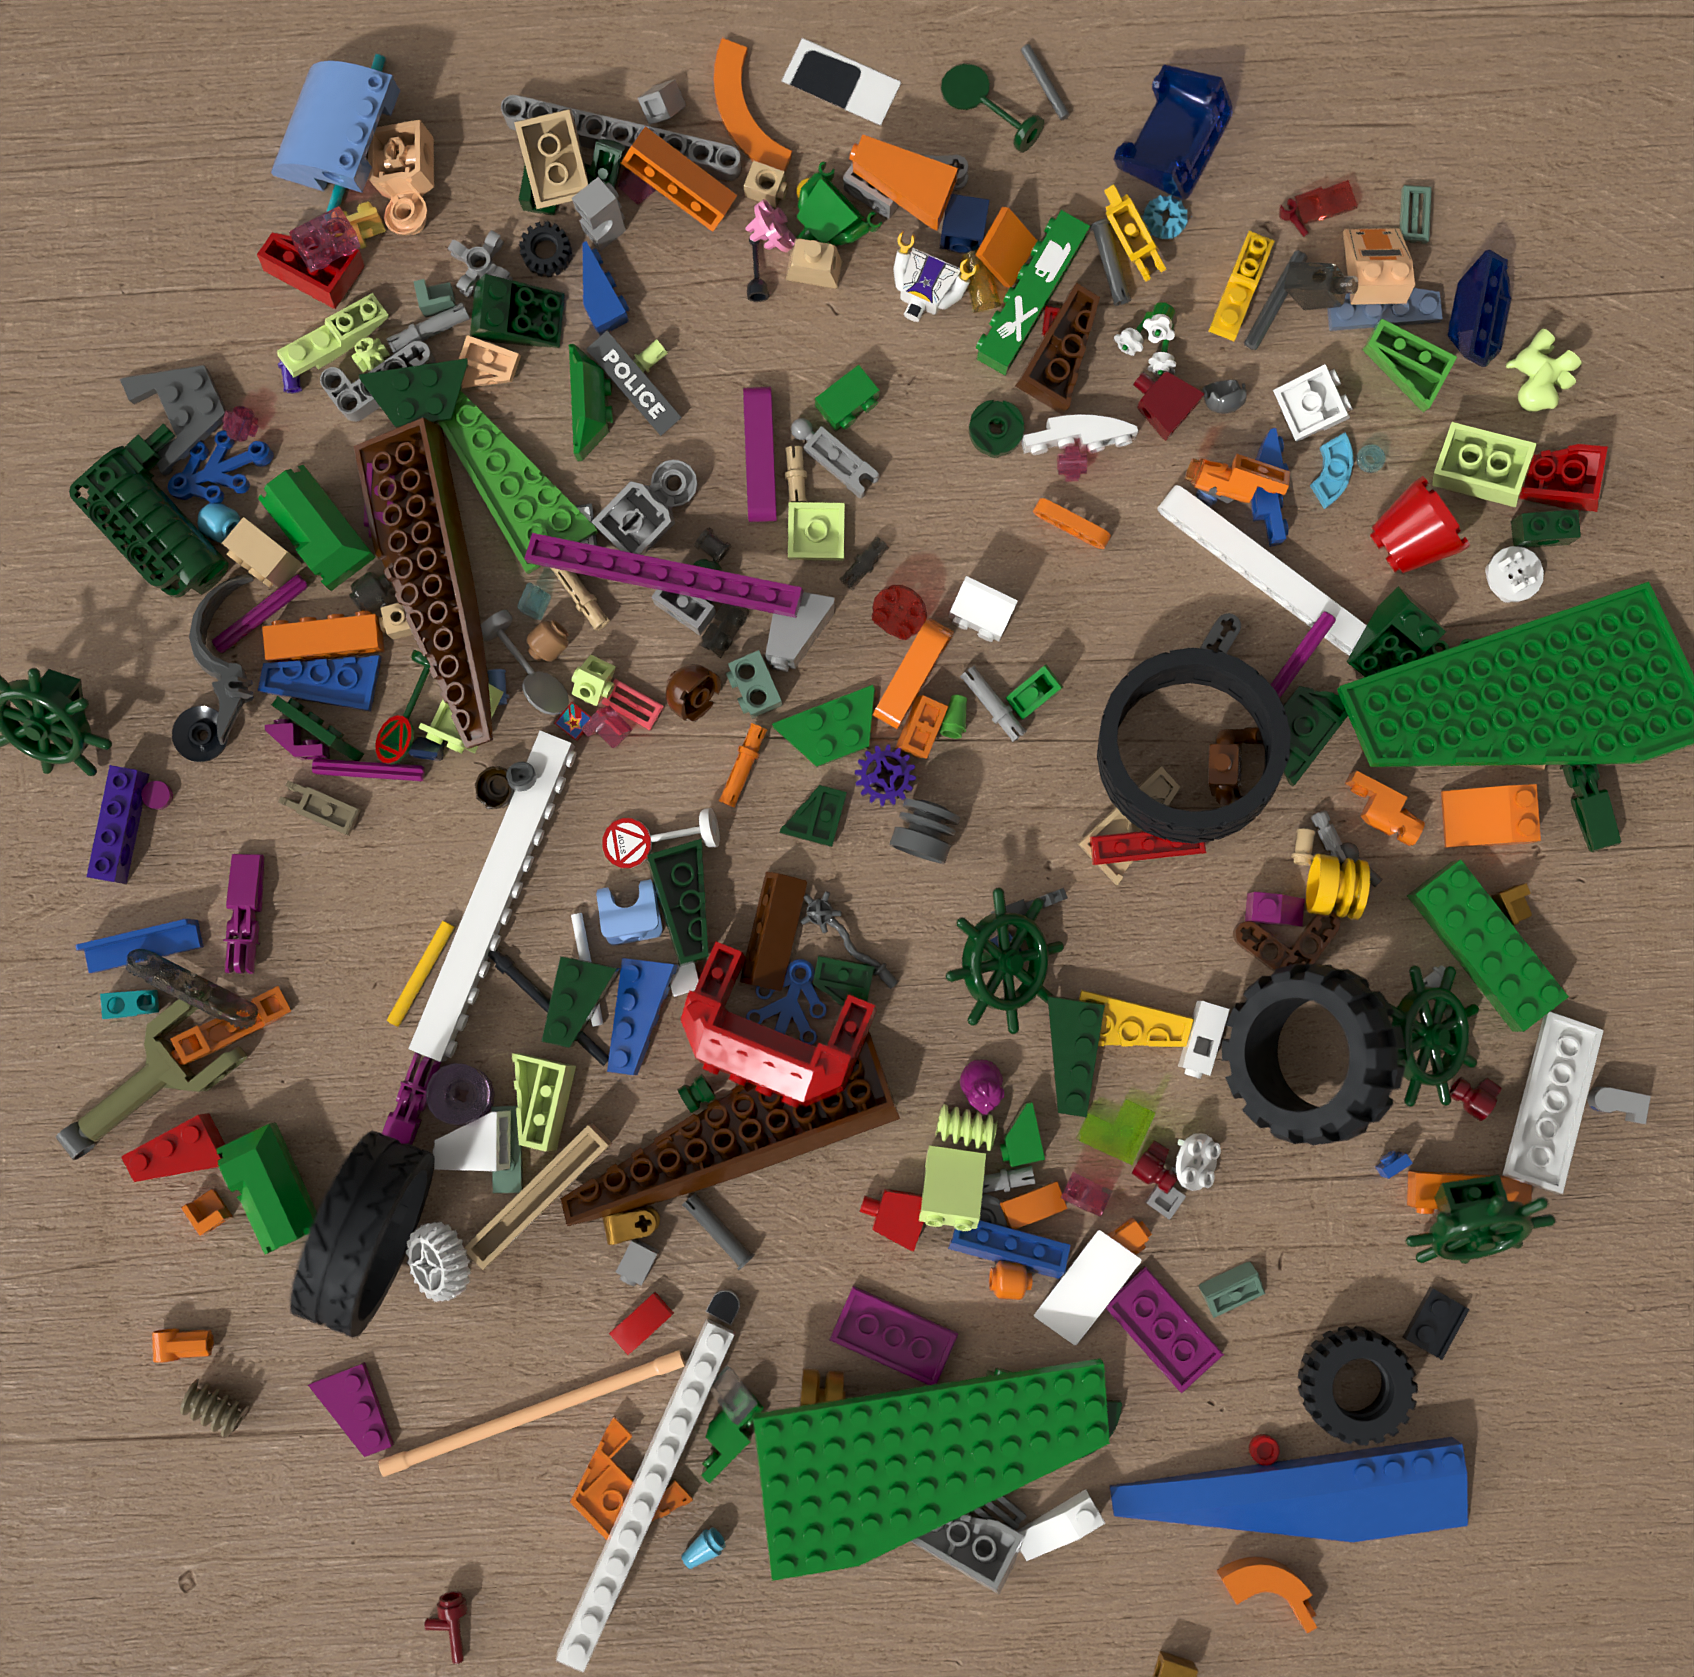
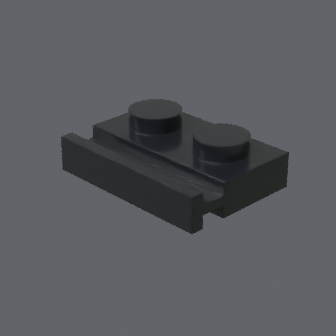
[1403,1287,1470,1360]

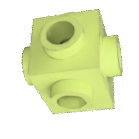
[571,654,616,706]

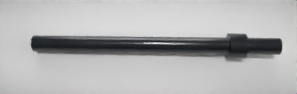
[488,949,609,1066]

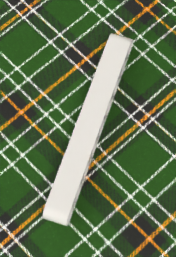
[1158,485,1367,656]

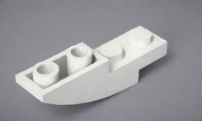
[1021,415,1138,455]

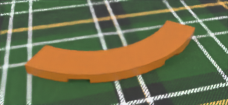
[714,38,792,172]

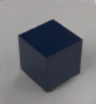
[940,194,990,255]

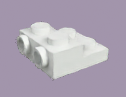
[1273,365,1352,442]

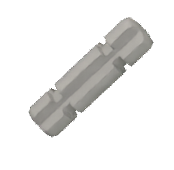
[1311,810,1346,864]

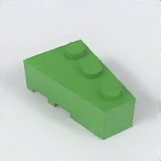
[1362,319,1457,412]

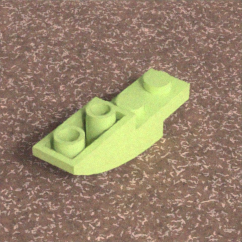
[277,293,388,378]

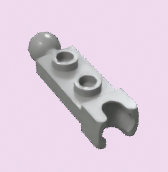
[791,418,880,499]

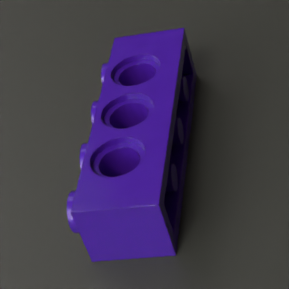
[86,765,149,884]

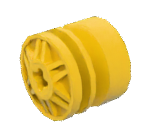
[1306,853,1370,920]

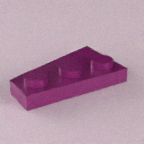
[308,1362,394,1457]

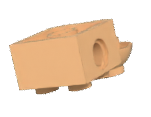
[368,120,434,235]

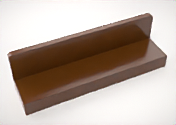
[740,872,807,991]

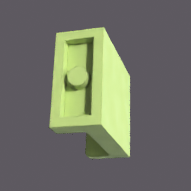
[419,683,504,754]
[919,1145,986,1231]

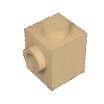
[379,603,413,640]

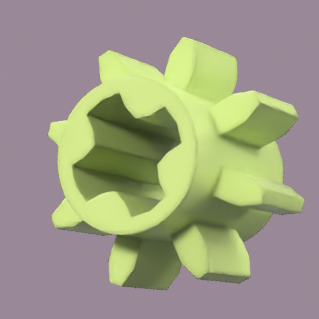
[351,338,389,372]

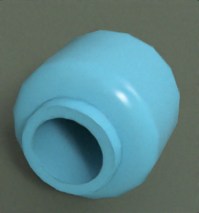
[197,503,240,543]

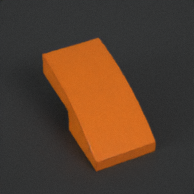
[1000,1181,1067,1229]

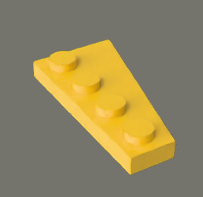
[1078,989,1193,1047]

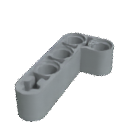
[320,341,435,422]

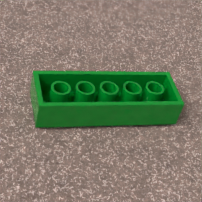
[1407,859,1569,1032]

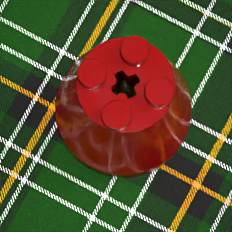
[1370,476,1471,574]

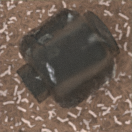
[349,571,393,613]

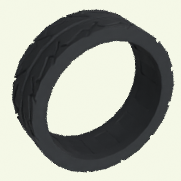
[1097,648,1291,844]
[290,1131,434,1338]

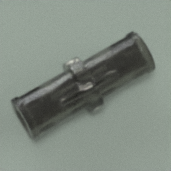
[839,537,889,591]

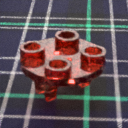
[871,585,927,640]

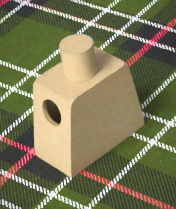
[786,239,842,289]

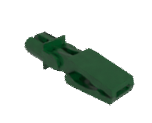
[1560,764,1622,852]

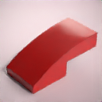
[609,1292,674,1355]

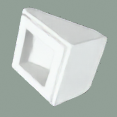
[670,963,699,997]

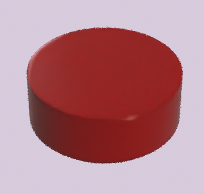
[1249,1434,1280,1466]

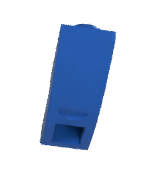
[1251,428,1289,547]

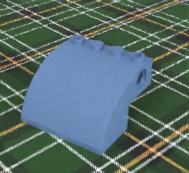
[271,61,400,193]

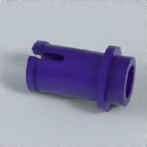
[278,359,302,393]

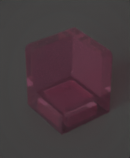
[618,168,656,204]
[581,705,633,748]

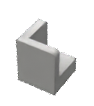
[638,79,686,125]

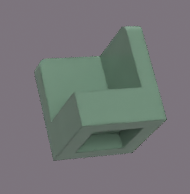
[413,279,456,317]

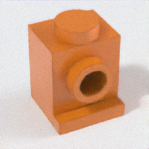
[1108,1218,1152,1255]

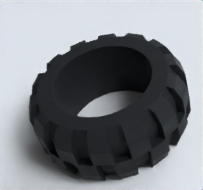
[1222,964,1405,1146]

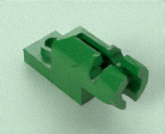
[701,1388,763,1484]

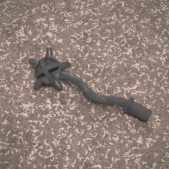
[801,891,899,989]

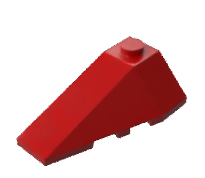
[1519,444,1608,512]

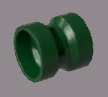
[677,1074,716,1113]

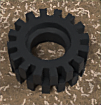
[519,221,572,278]

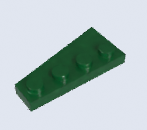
[1047,995,1105,1117]

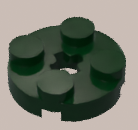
[968,400,1024,458]

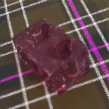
[289,206,360,272]

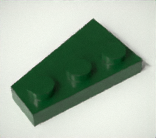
[271,696,364,761]

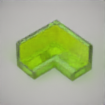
[1076,1099,1156,1165]

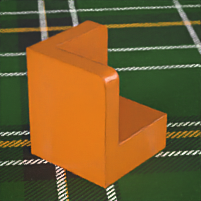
[181,1189,232,1236]

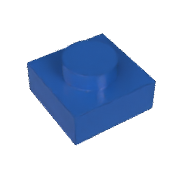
[1375,1151,1413,1179]

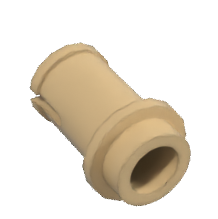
[1291,829,1315,866]

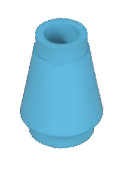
[681,1528,726,1569]

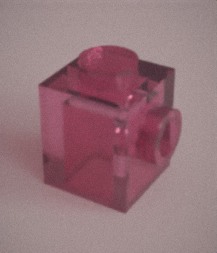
[1061,1172,1113,1217]

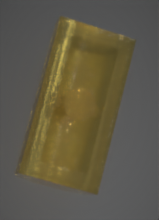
[961,250,1001,313]

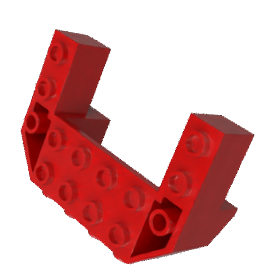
[680,941,877,1108]

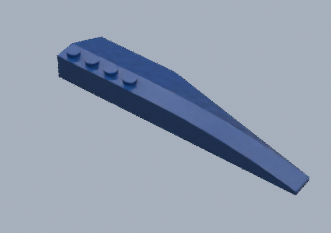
[1109,1437,1468,1542]

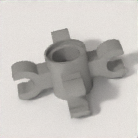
[447,230,513,297]

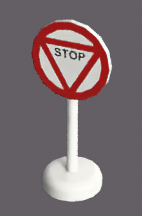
[602,808,720,868]

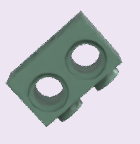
[726,650,783,719]

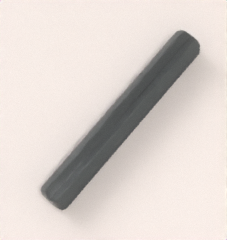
[1244,250,1308,350]

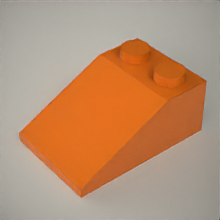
[1441,784,1541,848]

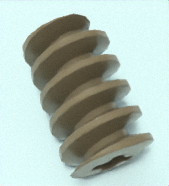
[180,1378,249,1438]

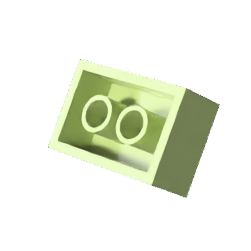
[1432,422,1537,508]

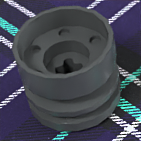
[889,798,961,864]

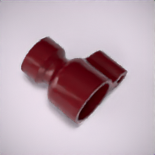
[1449,1077,1502,1122]
[1131,1140,1178,1194]

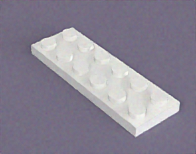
[1503,1012,1604,1195]

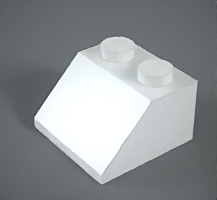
[949,576,1018,642]

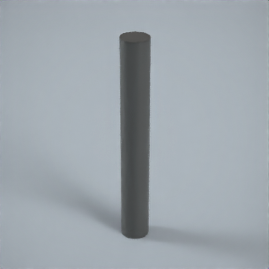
[1021,44,1070,121]

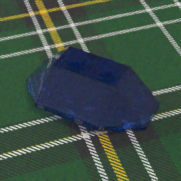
[1447,249,1511,367]

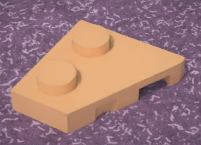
[459,335,521,389]

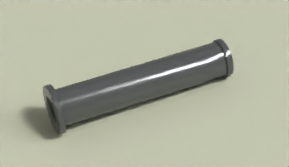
[1090,219,1131,306]
[682,1192,756,1270]

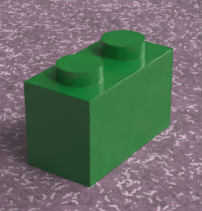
[815,365,880,432]

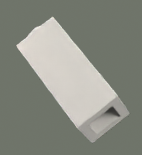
[1178,1001,1229,1079]

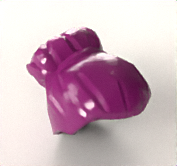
[960,1059,1005,1115]

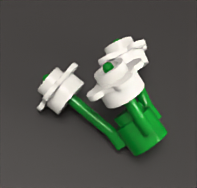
[1114,302,1176,376]

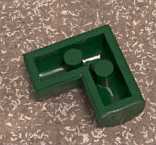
[584,139,625,190]

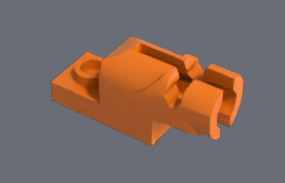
[1345,771,1425,846]

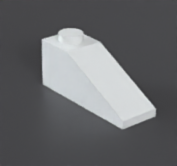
[1016,1489,1105,1561]

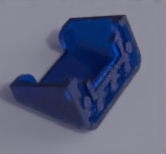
[1114,65,1232,199]

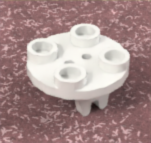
[1485,546,1544,603]
[1172,1133,1221,1191]

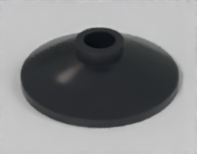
[172,706,229,762]

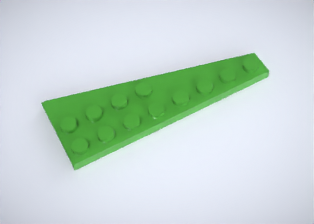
[439,391,599,574]

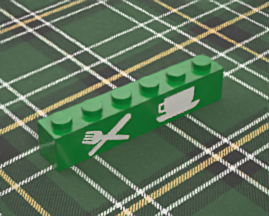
[975,210,1090,376]

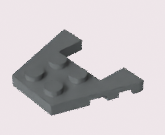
[120,365,229,476]

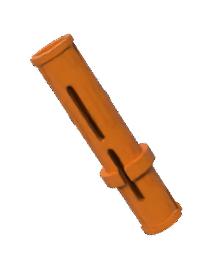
[718,723,768,808]

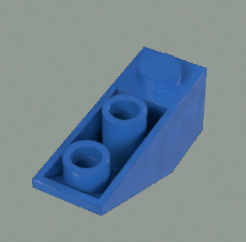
[583,241,630,336]

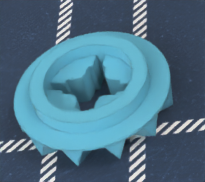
[1143,195,1187,239]

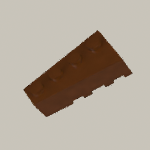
[1015,283,1100,415]

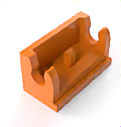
[895,695,948,759]

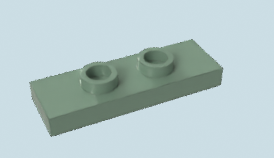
[491,1106,523,1193]

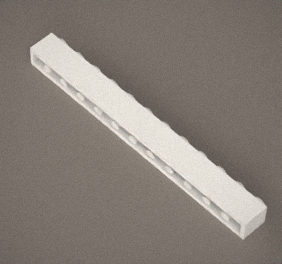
[409,731,577,1062]
[556,1319,734,1673]

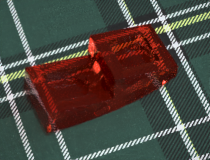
[1295,180,1357,224]

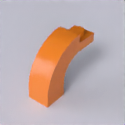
[1216,1557,1317,1634]

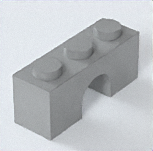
[572,177,626,251]

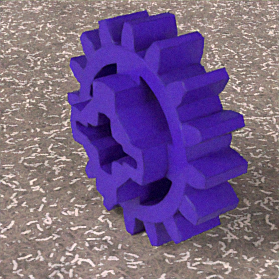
[855,745,916,807]

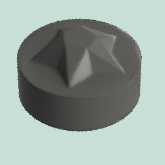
[506,762,537,791]

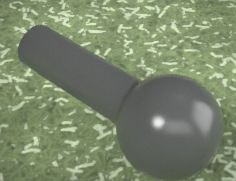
[1340,842,1383,887]

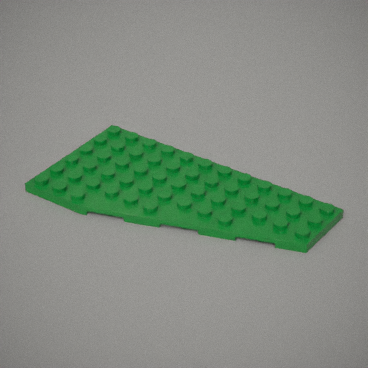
[1337,582,1694,767]
[753,1358,1110,1581]

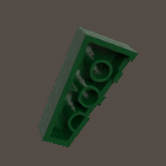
[646,838,708,967]

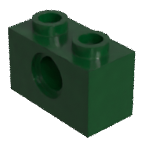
[1511,510,1581,548]

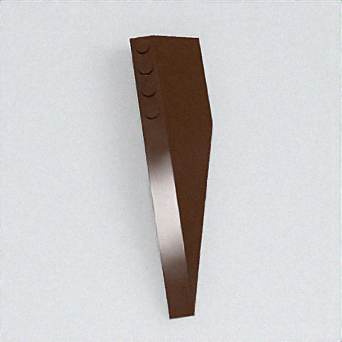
[353,418,493,749]
[560,1032,900,1226]

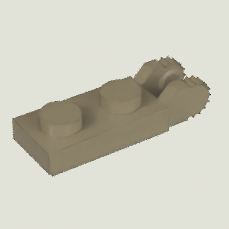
[278,780,361,836]

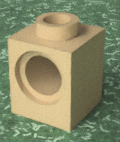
[744,160,788,208]

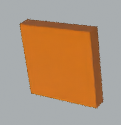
[975,207,1037,288]

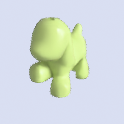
[1506,329,1582,412]

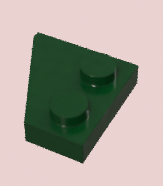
[779,785,847,847]
[813,955,874,1006]

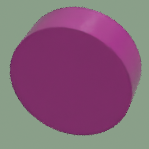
[141,781,173,810]

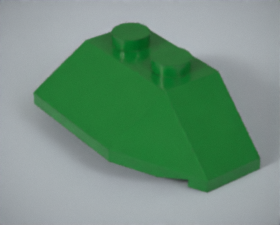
[569,344,614,461]

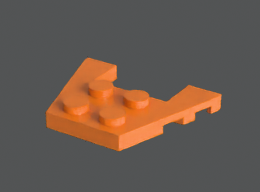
[570,1416,693,1540]

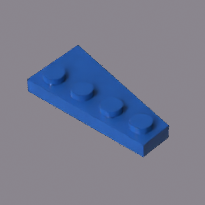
[258,655,382,712]
[607,958,678,1075]

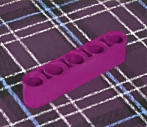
[743,386,777,522]

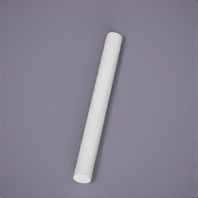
[571,913,603,1027]

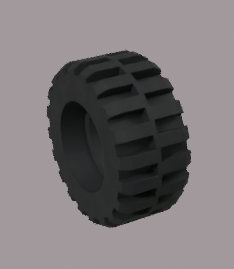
[1298,1326,1418,1446]

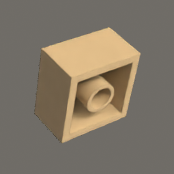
[222,517,303,588]

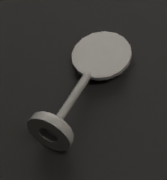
[481,610,569,715]

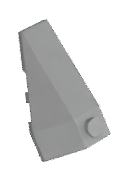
[910,1515,1024,1594]

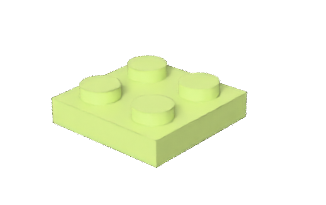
[788,502,845,561]

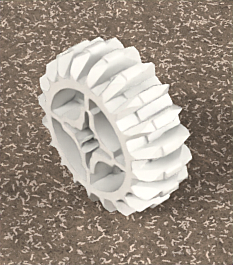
[406,1222,471,1302]

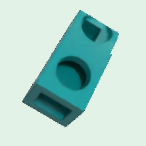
[100,990,159,1019]

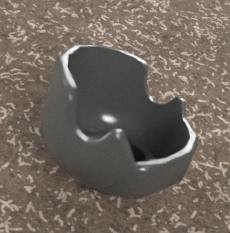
[1203,380,1248,414]

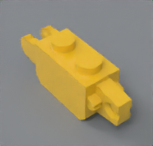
[1104,184,1167,282]

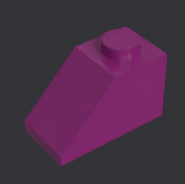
[1245,892,1305,927]

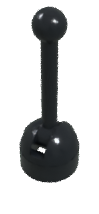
[747,238,769,302]

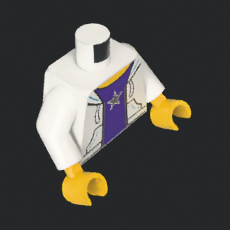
[893,231,979,322]

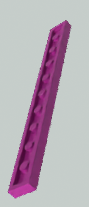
[524,533,804,618]

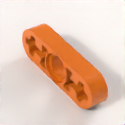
[1033,498,1111,549]

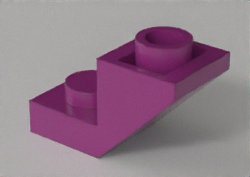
[265,719,330,760]

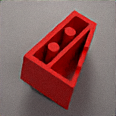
[257,232,365,309]
[121,1113,225,1182]

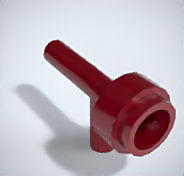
[424,1591,467,1664]

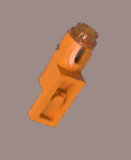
[1185,454,1290,503]

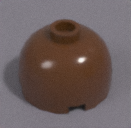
[666,664,721,721]

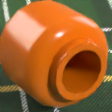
[989,1260,1032,1300]

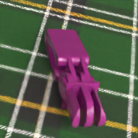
[223,853,265,974]
[382,1052,441,1145]

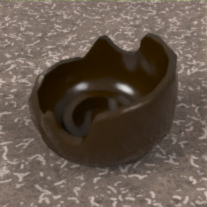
[475,766,515,809]

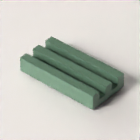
[1400,185,1432,244]

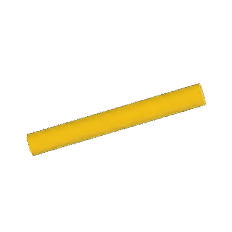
[386,920,455,1027]

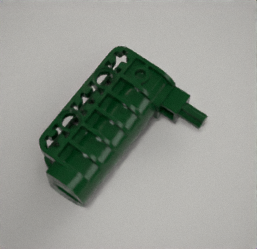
[69,423,229,598]

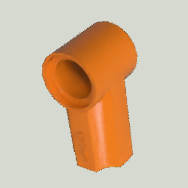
[152,1328,214,1362]

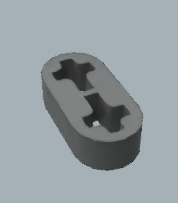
[1200,613,1241,654]

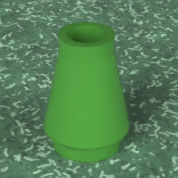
[940,695,968,739]

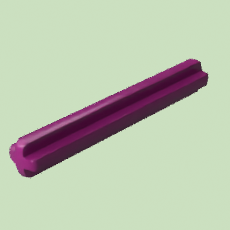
[212,575,308,653]
[1270,611,1336,698]
[312,759,425,781]

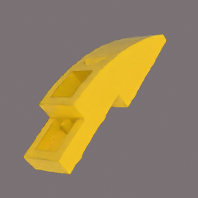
[1208,231,1274,341]

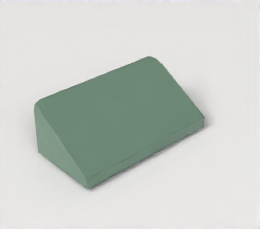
[1199,1262,1265,1318]

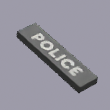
[586,331,682,436]

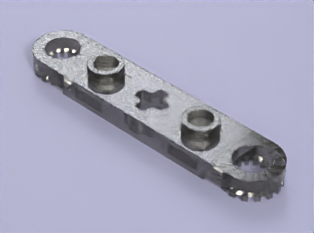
[126,949,258,1029]

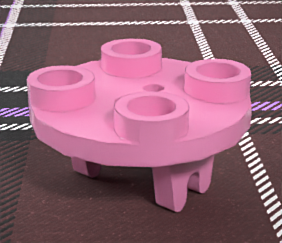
[746,199,796,253]

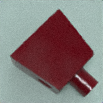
[1133,371,1204,441]

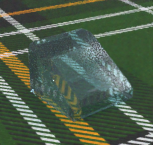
[517,583,551,620]

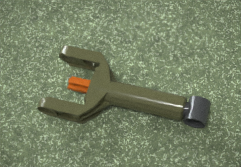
[56,990,248,1160]

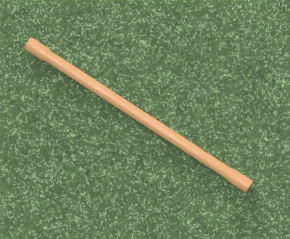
[378,1350,685,1477]

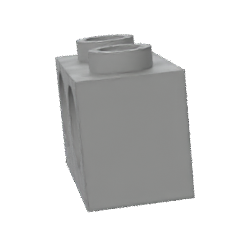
[843,163,899,219]

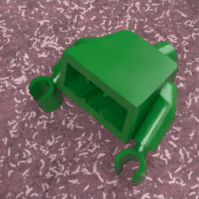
[796,162,882,247]

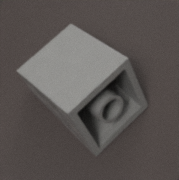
[765,592,835,672]

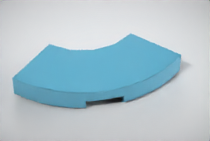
[1310,432,1353,509]

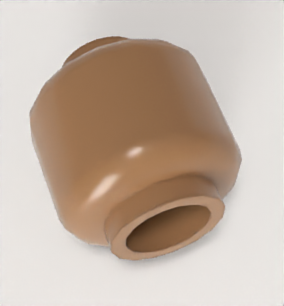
[527,620,569,662]

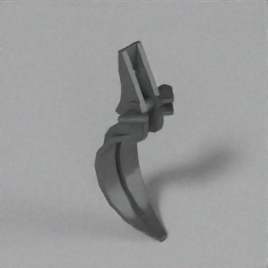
[189,574,254,745]

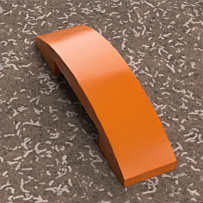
[170,986,291,1065]

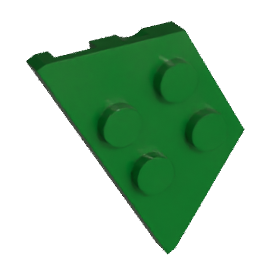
[772,685,874,768]

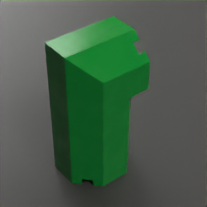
[258,465,376,591]
[217,1122,317,1255]

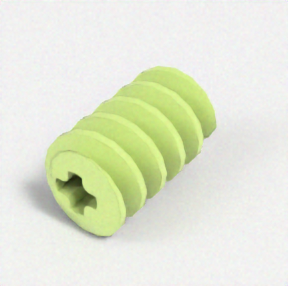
[935,1104,998,1151]

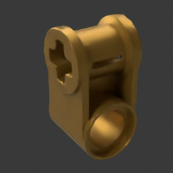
[603,1207,660,1245]

